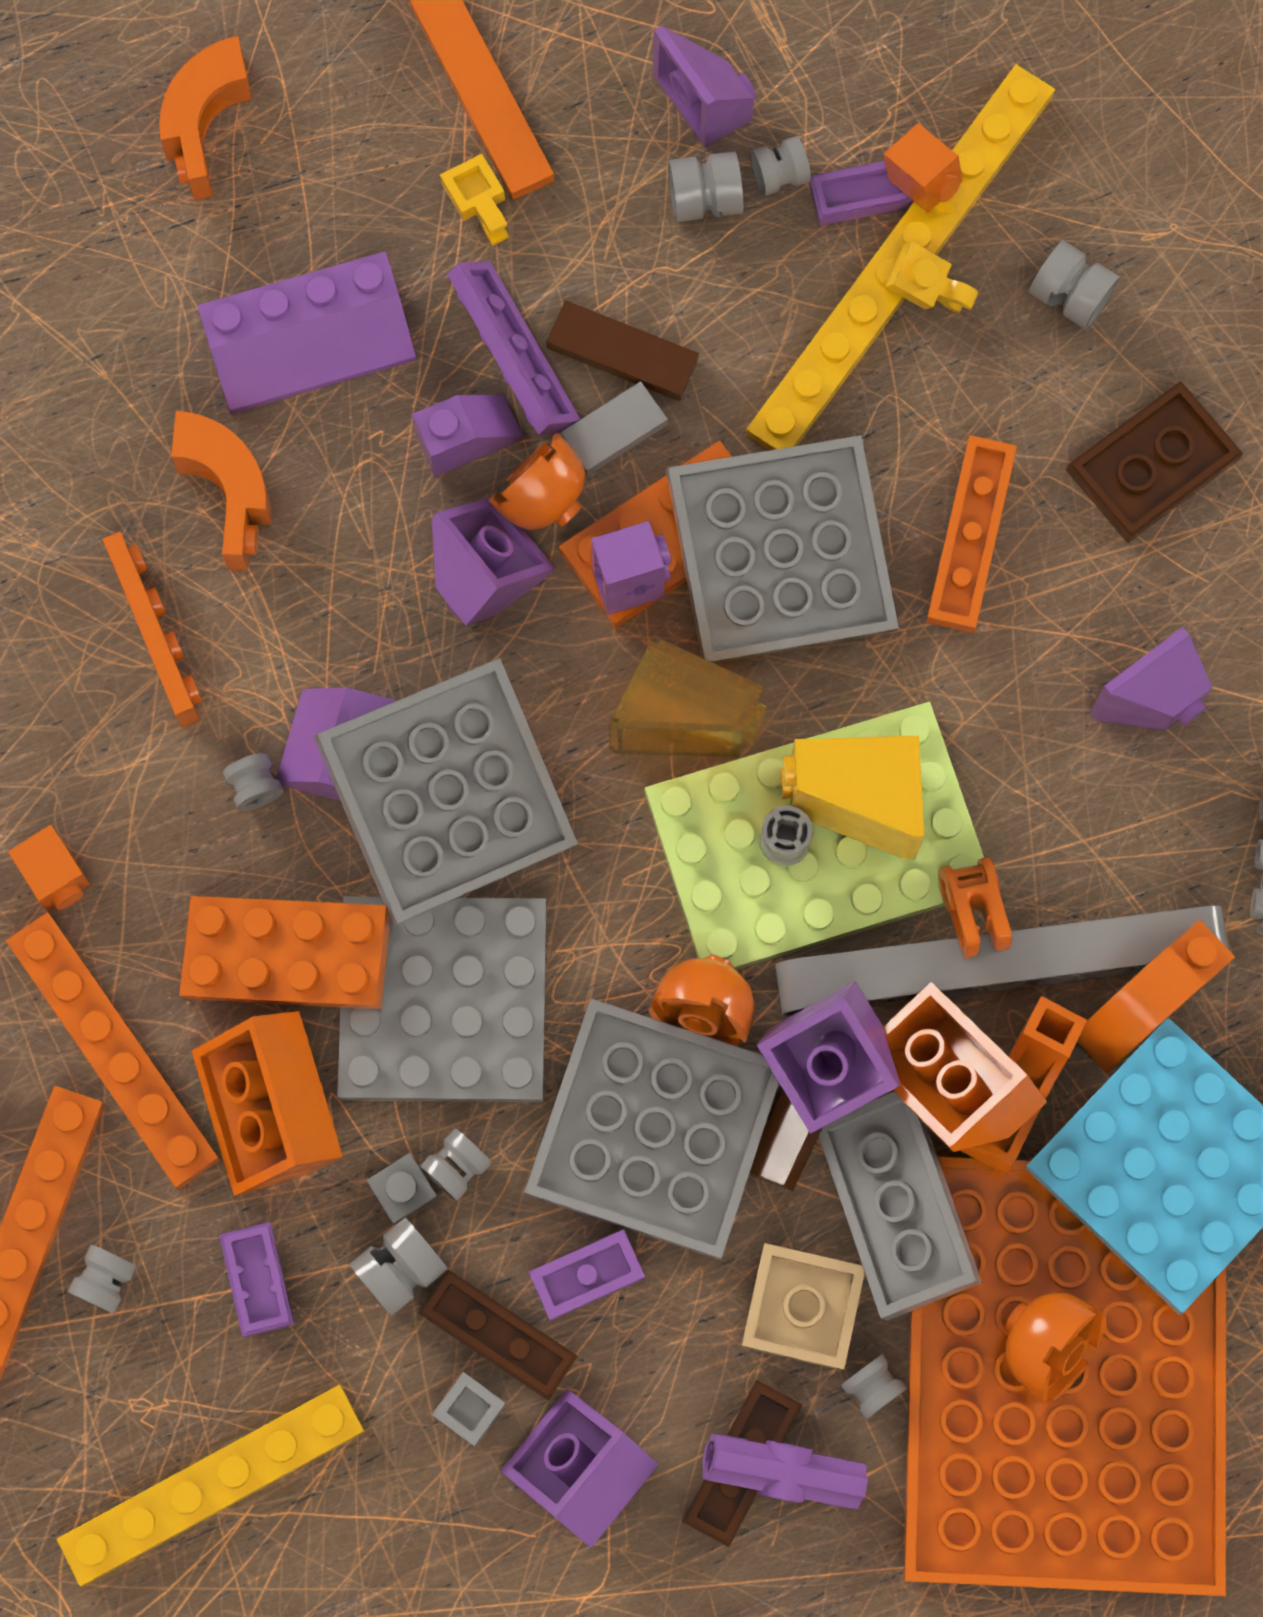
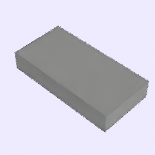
[560,381,668,477]

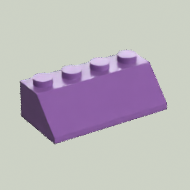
[197,251,416,414]

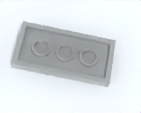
[819,1091,982,1321]

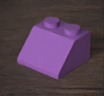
[276,687,395,801]
[756,981,900,1134]
[500,1389,659,1548]

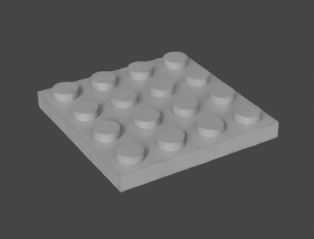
[666,435,899,665]
[313,658,578,924]
[337,896,547,1103]
[524,998,779,1261]

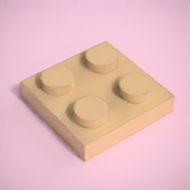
[741,1243,865,1371]

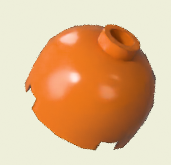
[488,433,586,530]
[649,955,755,1047]
[1005,1292,1106,1401]

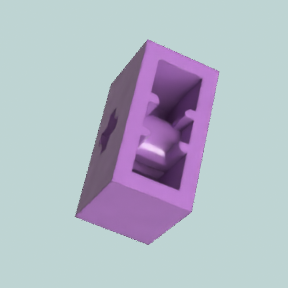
[591,521,671,615]

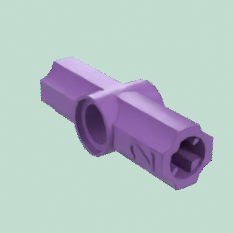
[702,1433,868,1509]

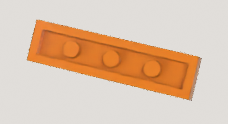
[926,435,1017,634]
[102,531,203,728]

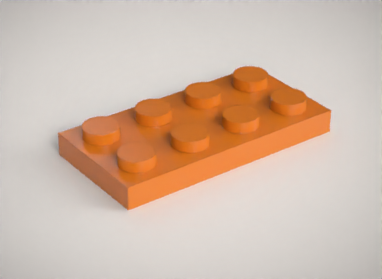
[559,440,732,629]
[179,896,390,1010]

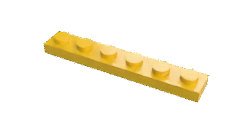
[57,1384,365,1587]

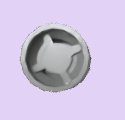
[668,151,744,222]
[1028,240,1121,330]
[349,1217,448,1317]

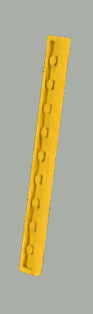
[745,64,1055,451]

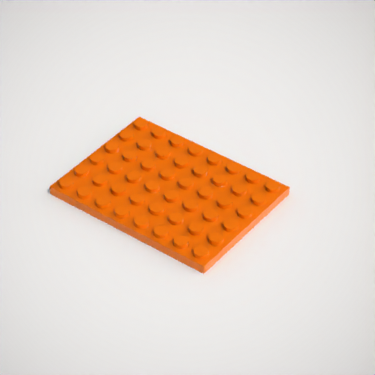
[903,1156,1226,1597]

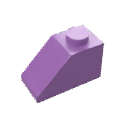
[412,394,524,477]

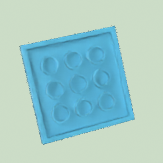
[1025,1017,1263,1315]

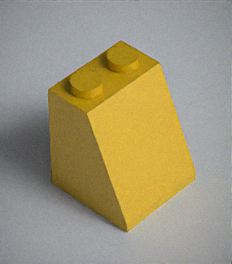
[781,736,925,860]

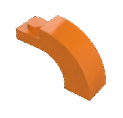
[159,36,252,200]
[171,411,271,571]
[1077,919,1235,1074]
[961,996,1087,1175]

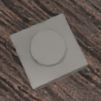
[366,1153,438,1226]
[432,1372,506,1447]

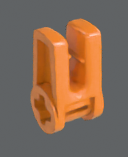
[938,857,1012,959]

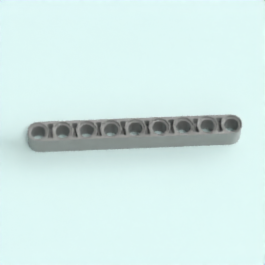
[775,906,1229,1017]

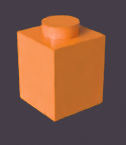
[883,123,963,213]
[7,824,91,912]

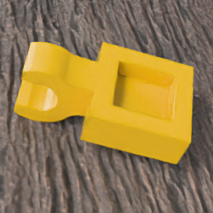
[440,154,509,246]
[885,241,979,313]

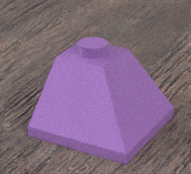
[653,26,756,148]
[432,497,556,626]
[1090,627,1213,730]

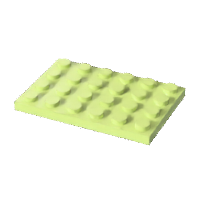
[644,701,984,970]

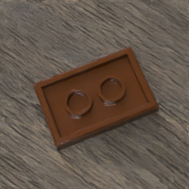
[1066,381,1243,543]

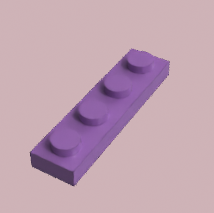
[447,261,580,435]

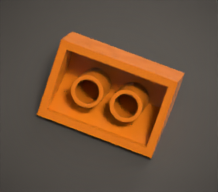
[883,982,1047,1152]
[191,1011,343,1196]

